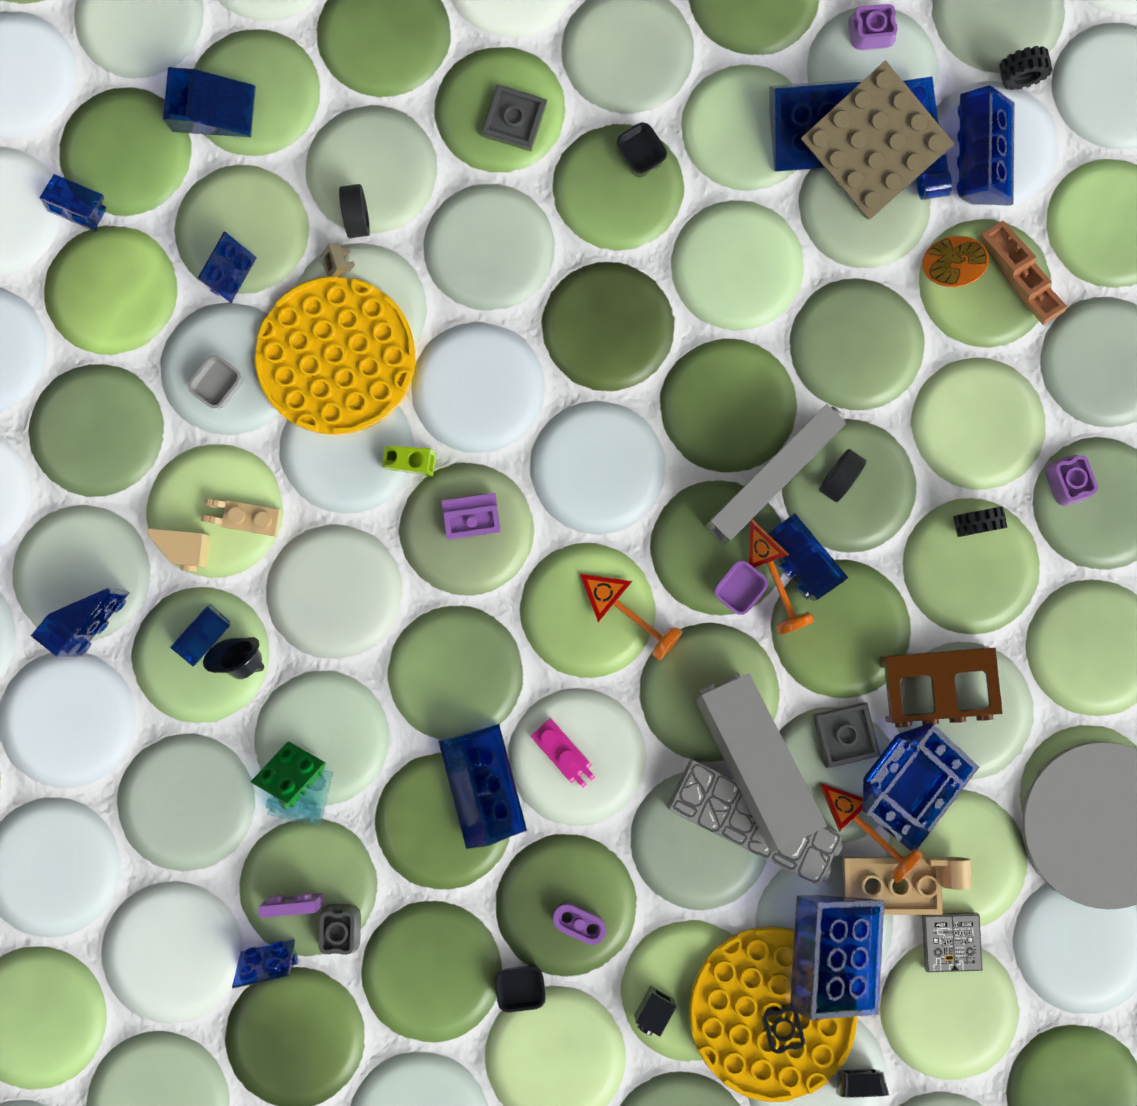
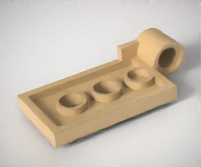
[842,857,971,915]

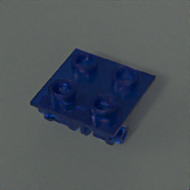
[197,231,257,303]
[232,939,298,989]

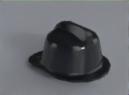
[203,637,265,680]

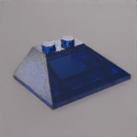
[863,723,980,851]

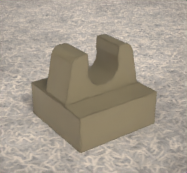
[320,243,355,277]

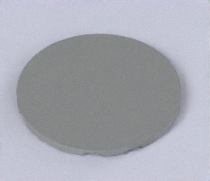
[1022,742,1137,909]

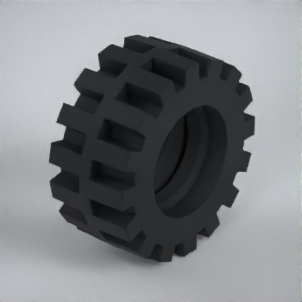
[999,46,1052,90]
[953,506,1007,537]

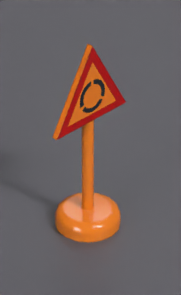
[749,519,815,635]
[580,574,683,661]
[820,783,924,883]

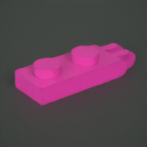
[530,718,595,788]

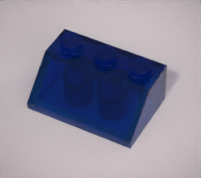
[767,513,849,601]

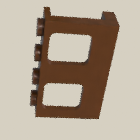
[879,648,1003,728]

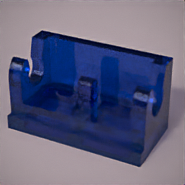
[39,174,106,231]
[170,604,231,667]

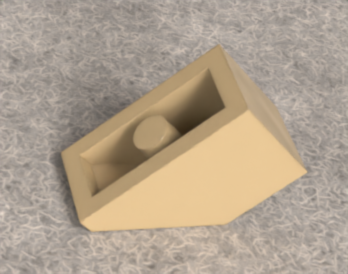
[147,529,210,572]

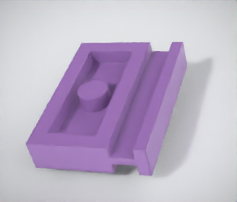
[442,493,501,540]
[258,893,323,918]

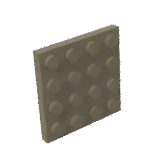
[800,60,954,220]

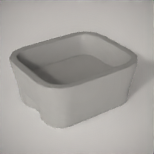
[188,355,242,409]

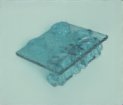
[266,770,333,826]

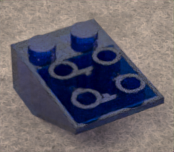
[163,67,256,138]
[31,588,130,657]

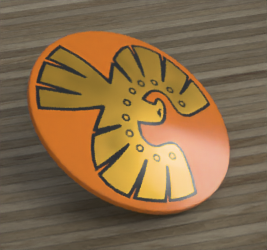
[922,236,989,287]

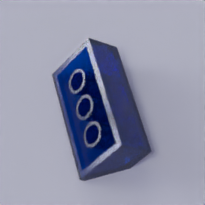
[957,85,1015,206]
[438,724,527,849]

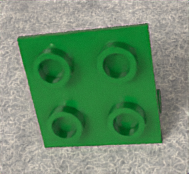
[250,741,326,810]

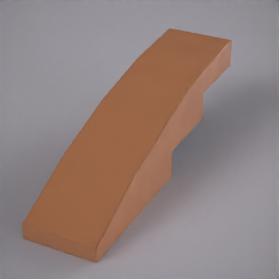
[980,220,1067,325]

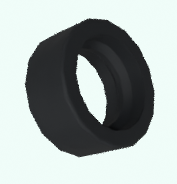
[339,184,370,238]
[819,449,866,503]

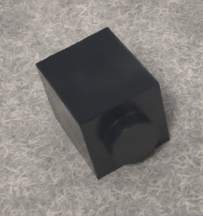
[634,986,677,1037]

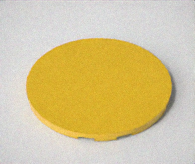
[254,276,416,435]
[689,926,857,1102]

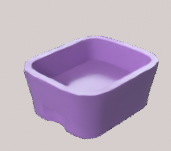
[849,4,898,50]
[1045,455,1098,506]
[715,561,768,615]

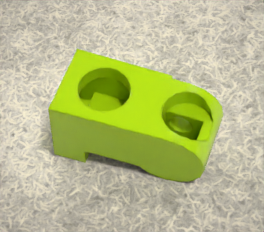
[382,446,436,477]

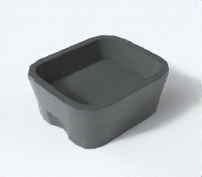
[319,904,361,955]

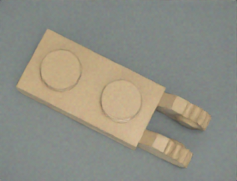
[201,498,281,537]

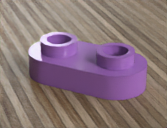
[553,902,606,945]

